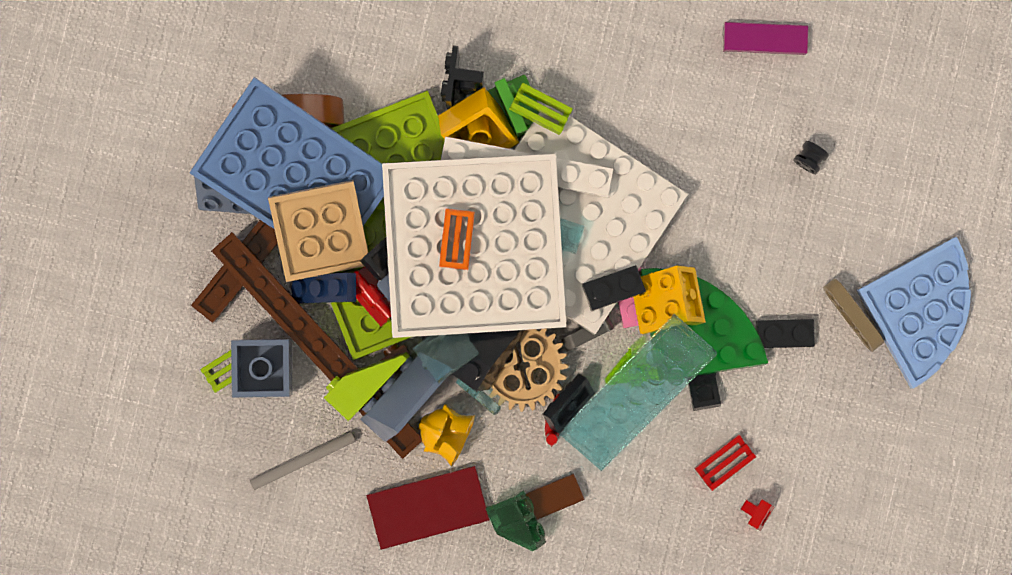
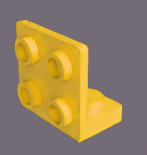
[633,265,706,334]

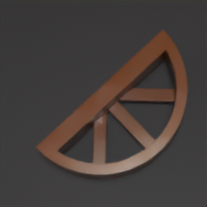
[232,94,345,128]

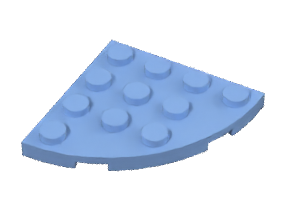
[856,237,971,389]

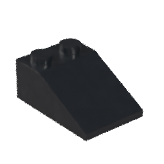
[433,330,525,392]

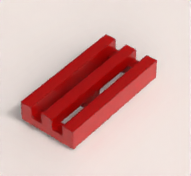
[694,434,756,491]

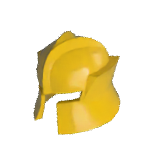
[419,404,475,466]

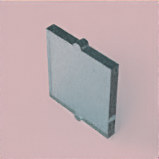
[413,333,479,384]

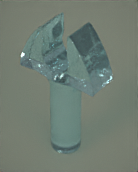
[456,379,501,415]

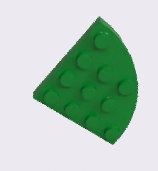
[639,268,768,381]

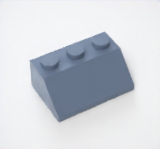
[360,353,453,442]

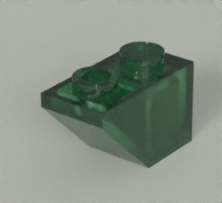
[485,490,546,551]

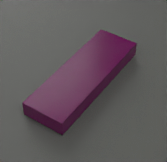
[723,22,808,55]

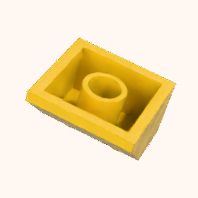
[438,87,519,149]

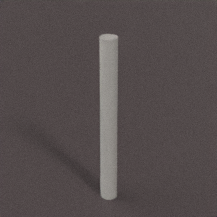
[250,431,356,490]

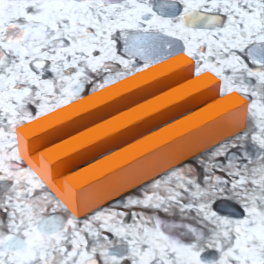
[439,209,475,270]

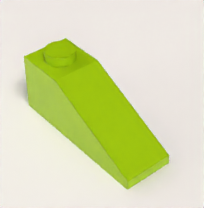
[324,352,410,421]

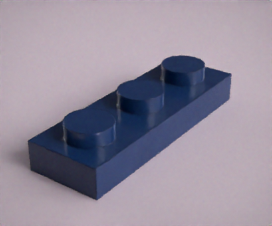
[291,273,356,303]

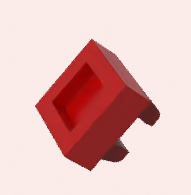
[740,499,775,531]

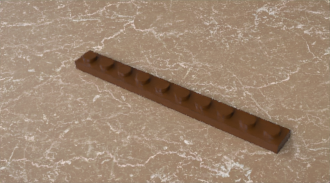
[211,232,422,459]

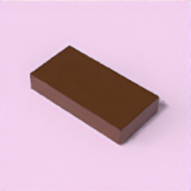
[522,473,585,521]

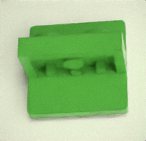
[487,75,540,138]

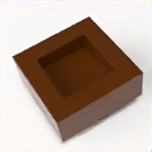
[380,343,411,361]

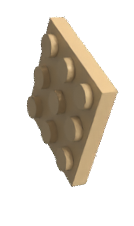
[268,180,368,282]

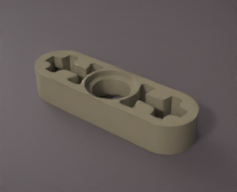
[823,278,884,352]

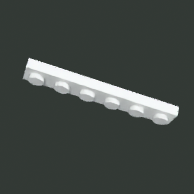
[441,137,613,197]

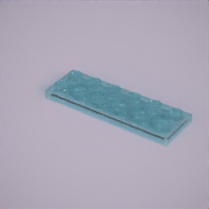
[560,314,717,471]

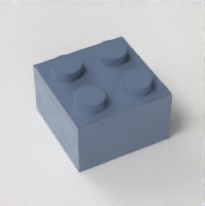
[231,339,293,398]

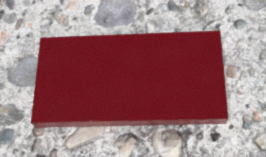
[366,466,490,550]

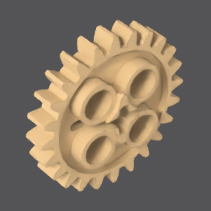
[489,328,569,412]

